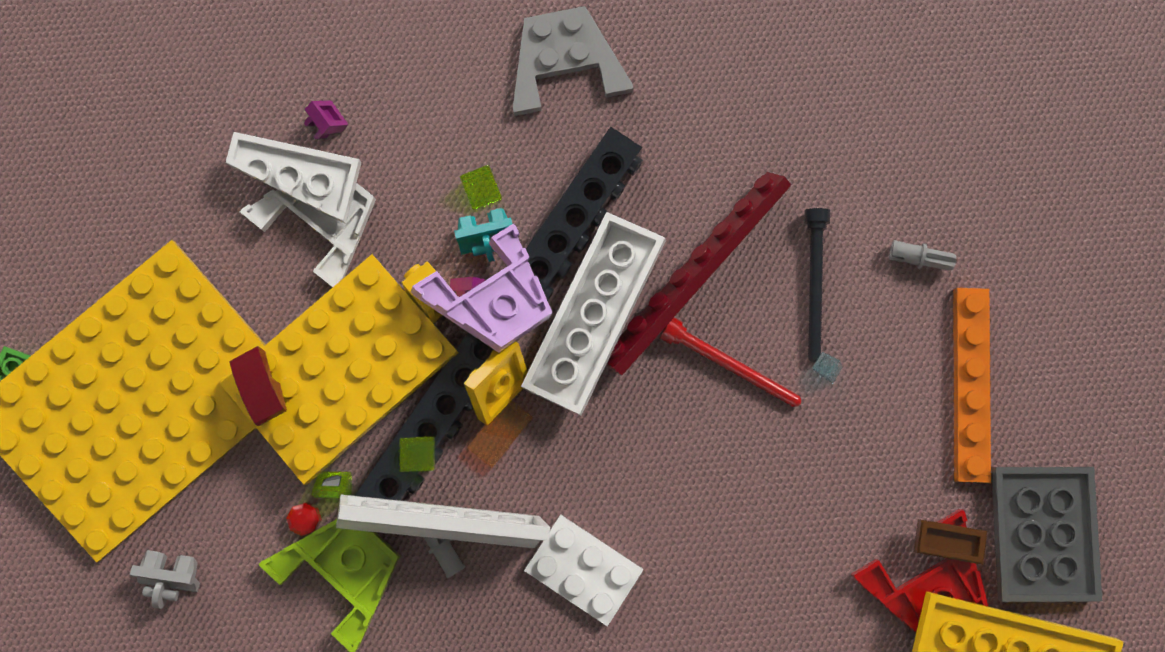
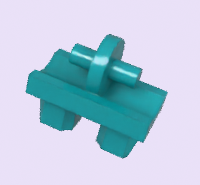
[454,208,512,262]

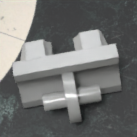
[129,550,200,609]

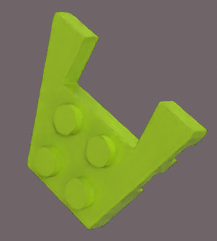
[259,519,400,652]

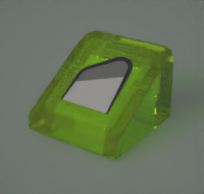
[312,471,352,498]

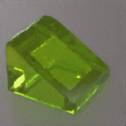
[460,165,502,210]

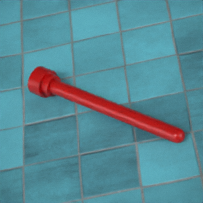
[659,317,801,407]

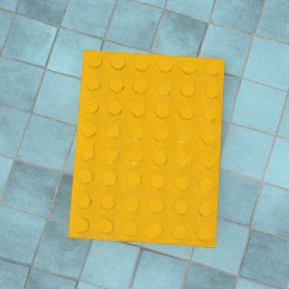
[0,240,266,563]

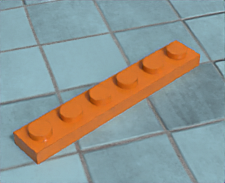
[953,288,991,483]

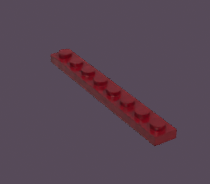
[606,172,791,376]

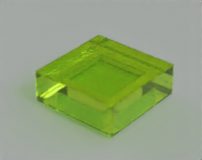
[400,437,435,472]

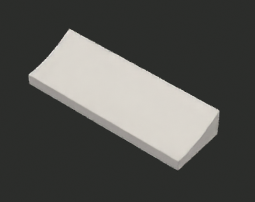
[521,212,666,416]
[336,494,550,548]

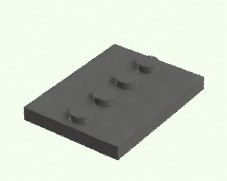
[991,467,1102,602]

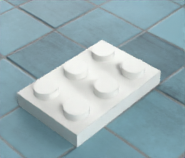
[524,515,643,627]

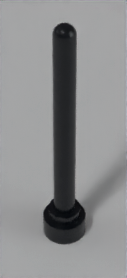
[804,208,830,363]

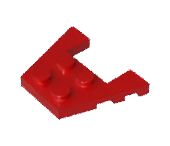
[851,509,988,633]

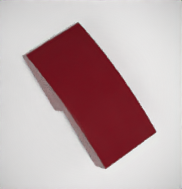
[229,346,287,426]

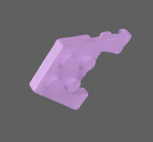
[411,224,552,352]

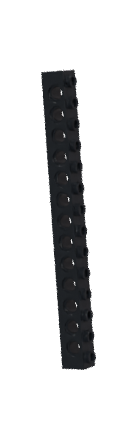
[355,126,643,501]

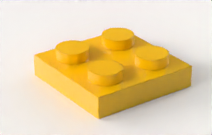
[464,341,528,426]

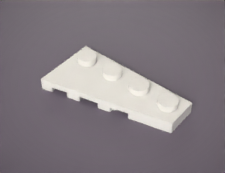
[226,132,361,224]

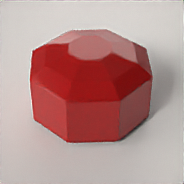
[286,502,322,536]

